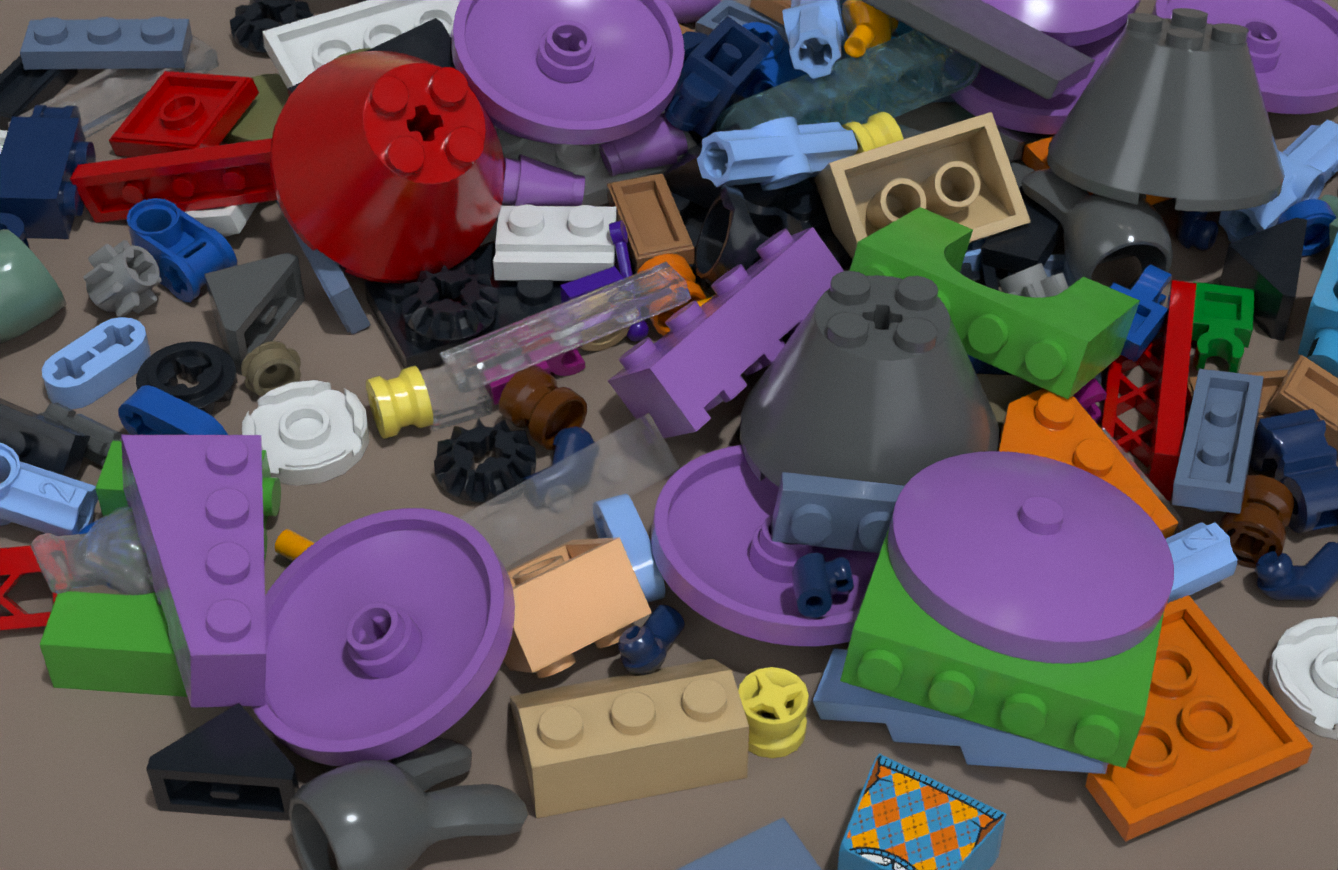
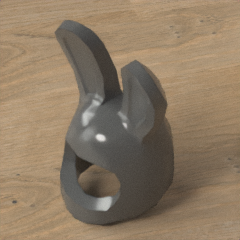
[1021,168,1173,290]
[289,738,528,870]

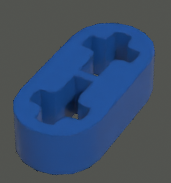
[118,385,228,435]

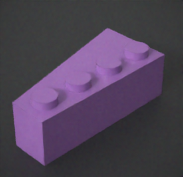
[608,227,844,441]
[121,435,266,708]

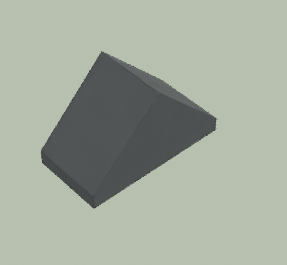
[204,253,305,375]

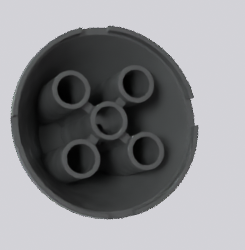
[1047,8,1285,212]
[740,271,1000,487]

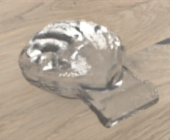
[31,506,155,595]

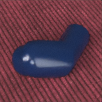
[618,605,685,675]

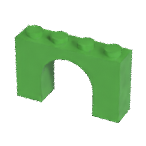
[850,207,1140,399]
[40,441,281,697]
[840,528,1164,768]

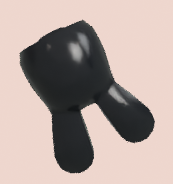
[695,184,853,289]

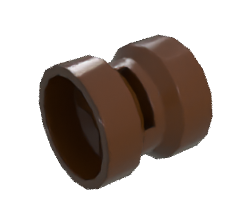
[499,365,587,451]
[1219,475,1294,568]

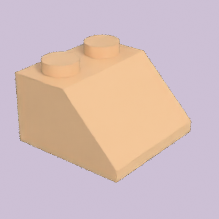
[503,537,652,678]

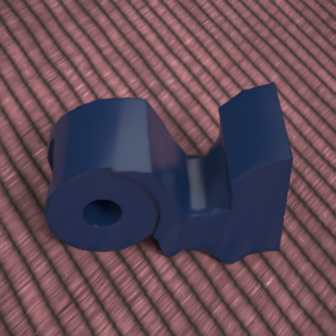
[1249,409,1338,533]

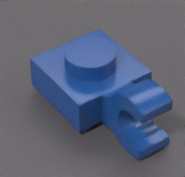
[1110,264,1172,362]

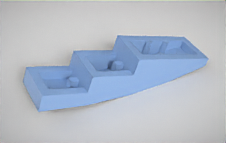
[813,649,1108,774]

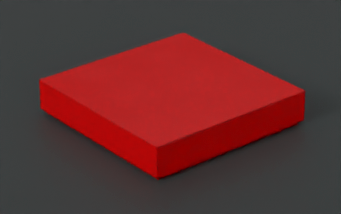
[109,71,259,157]

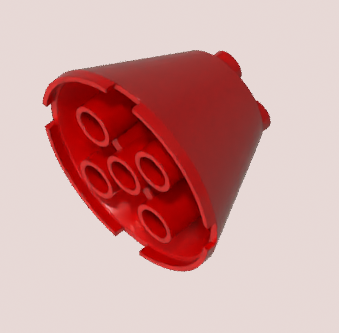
[270,51,505,283]

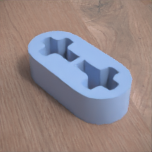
[42,317,151,409]
[593,493,665,603]

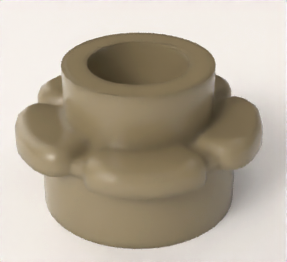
[241,341,301,397]

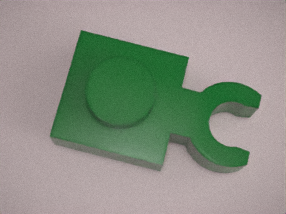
[1192,282,1254,373]

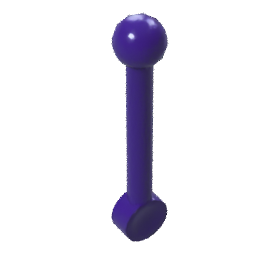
[609,220,649,342]

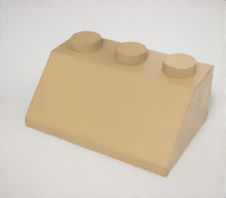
[814,112,1030,259]
[510,659,749,819]

